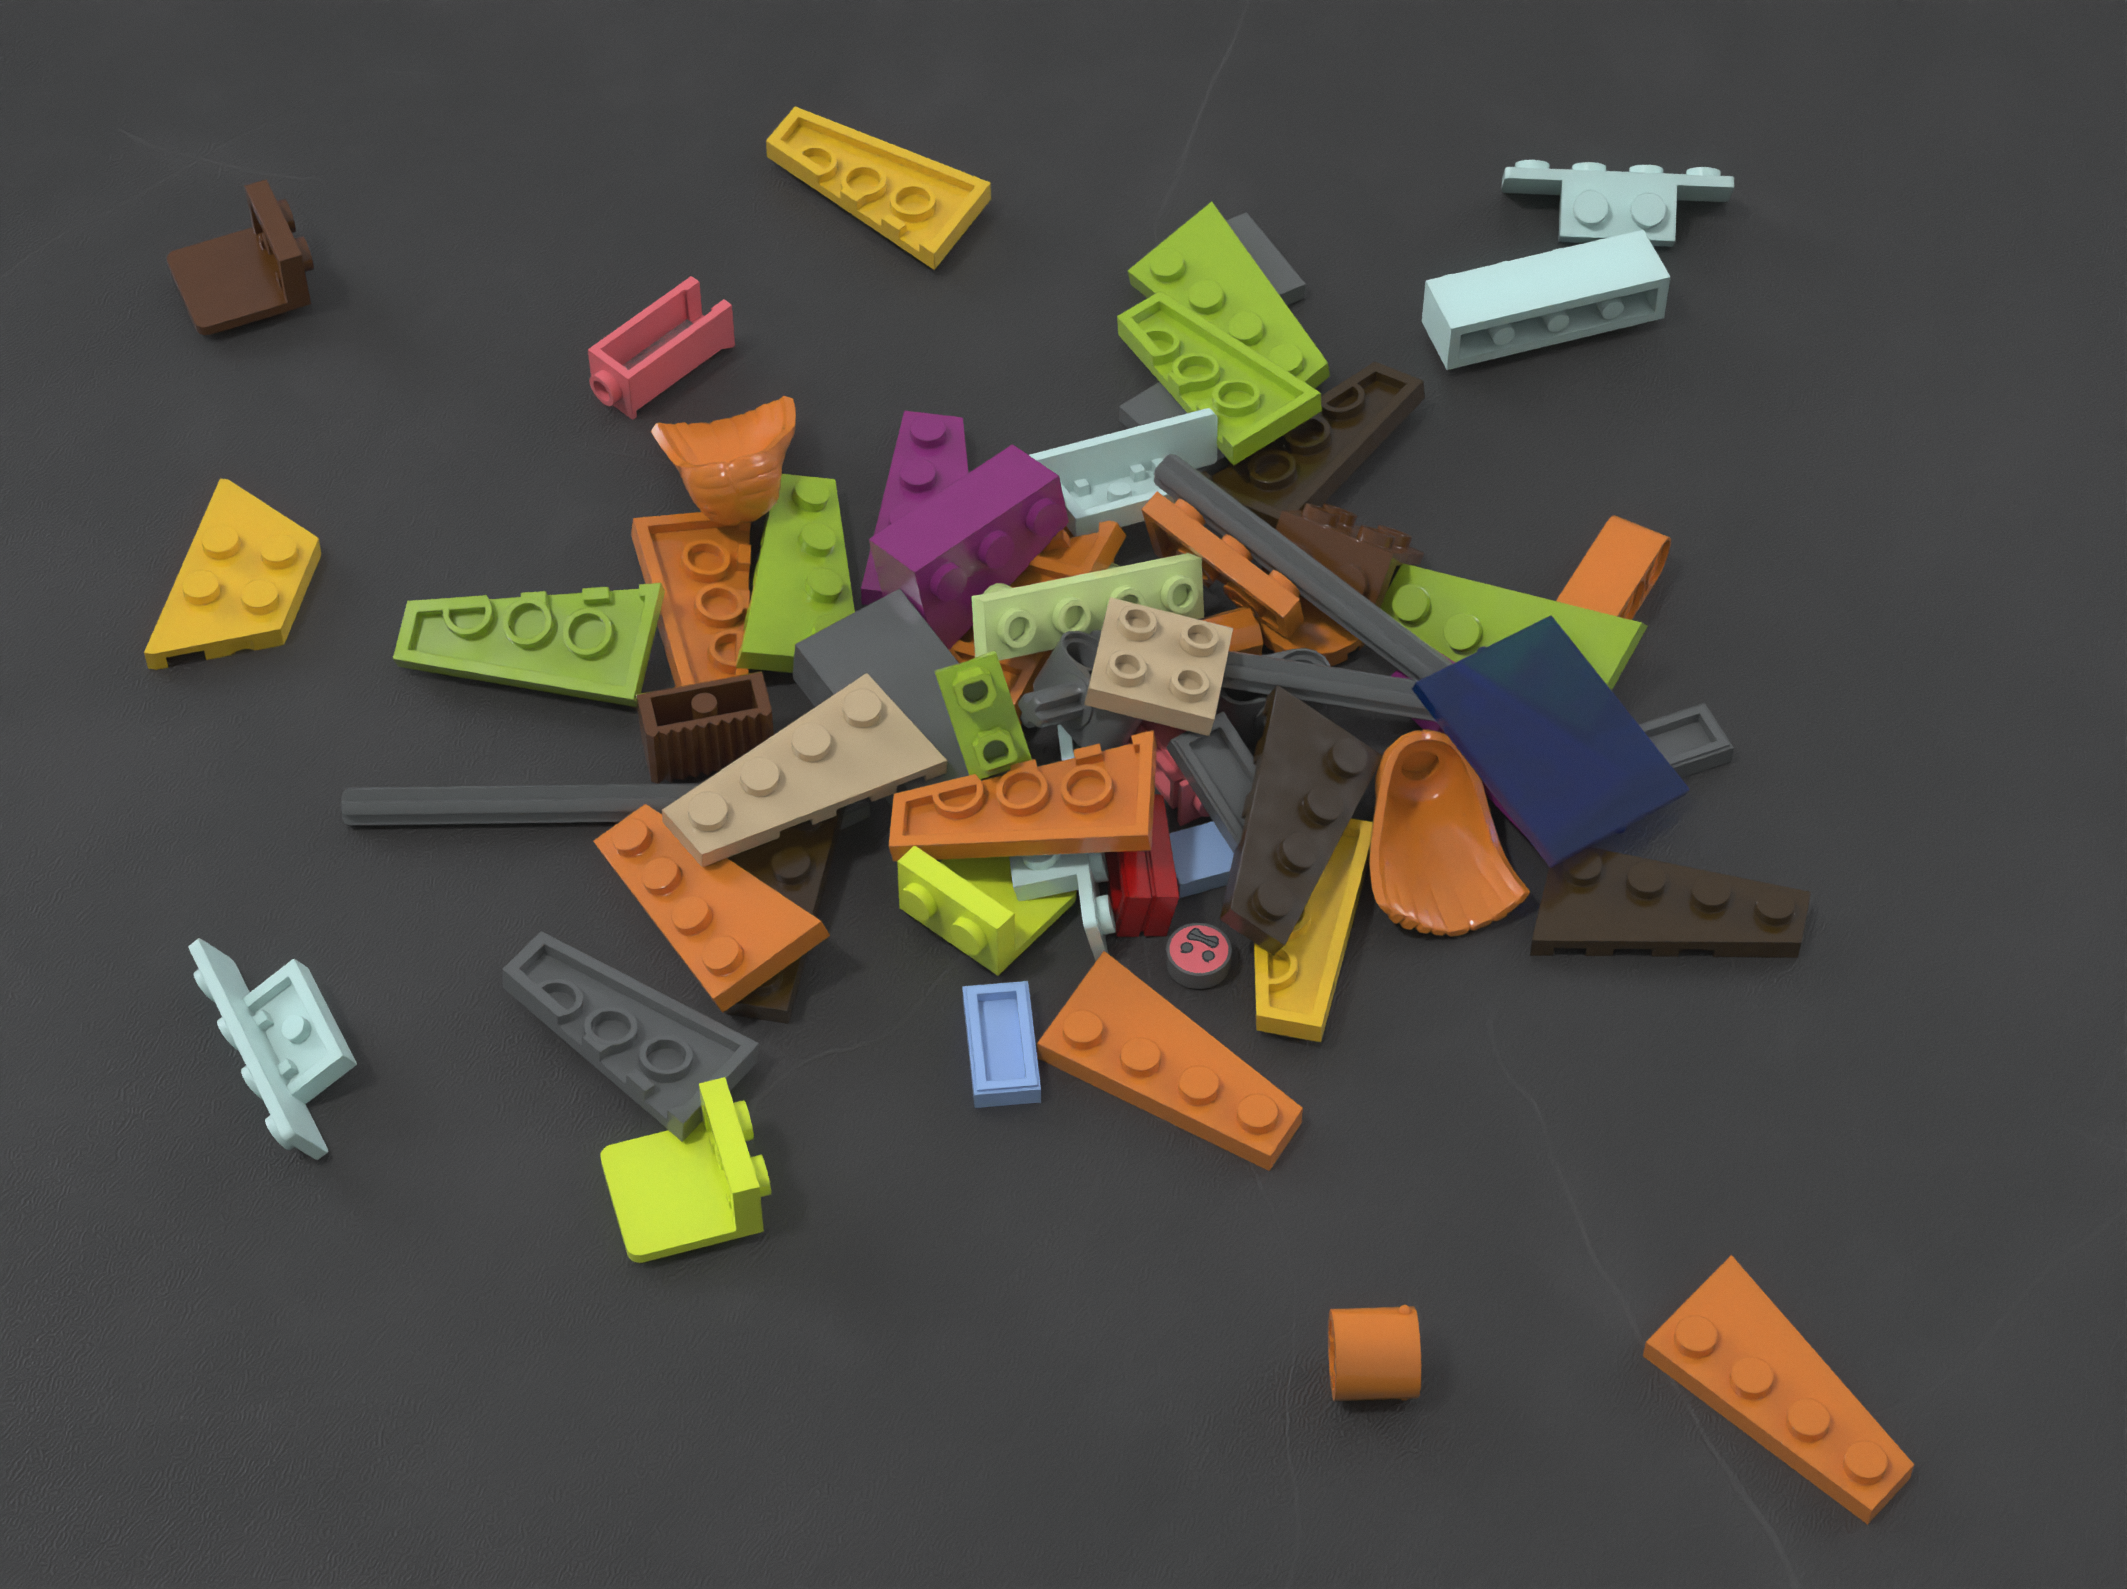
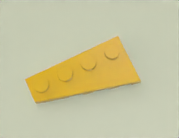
[1254,818,1373,1042]

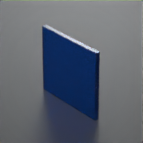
[1412,615,1690,868]

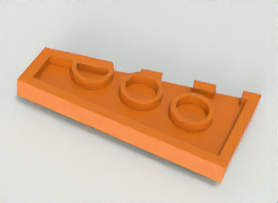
[889,730,1157,862]
[1037,951,1303,1171]
[1643,1255,1914,1525]

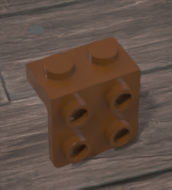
[167,179,314,335]
[1261,503,1424,608]

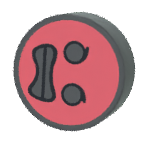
[1166,923,1232,989]

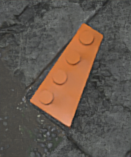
[631,512,751,687]
[593,804,830,1013]

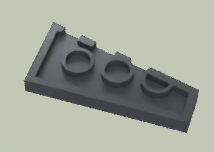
[502,931,759,1142]

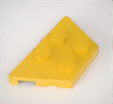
[144,478,322,670]

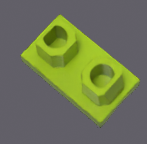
[934,651,1032,780]

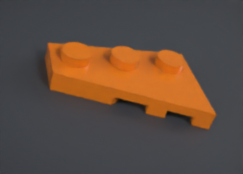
[1141,491,1305,639]

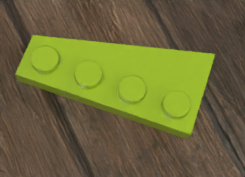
[1117,291,1322,466]
[1380,563,1648,736]

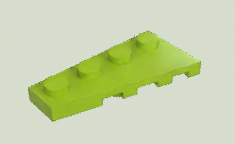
[1128,201,1330,389]
[736,474,855,673]
[393,583,665,707]

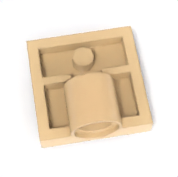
[1084,597,1233,736]

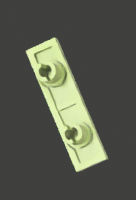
[972,553,1204,661]

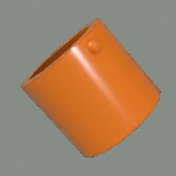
[1328,1305,1421,1401]

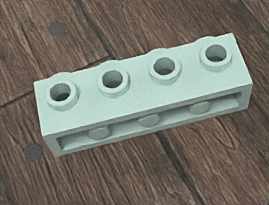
[1422,230,1670,370]

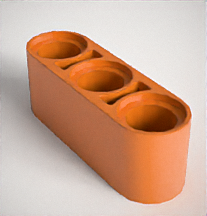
[1556,515,1671,620]

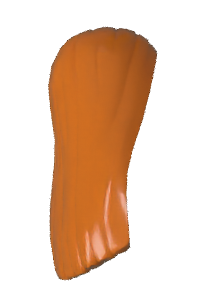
[651,396,796,526]
[1369,729,1530,936]

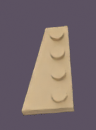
[662,673,947,867]

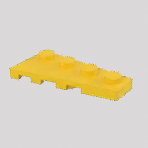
[766,106,991,270]

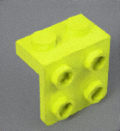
[897,845,1077,976]
[600,1077,771,1263]

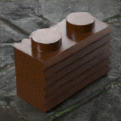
[636,671,774,784]

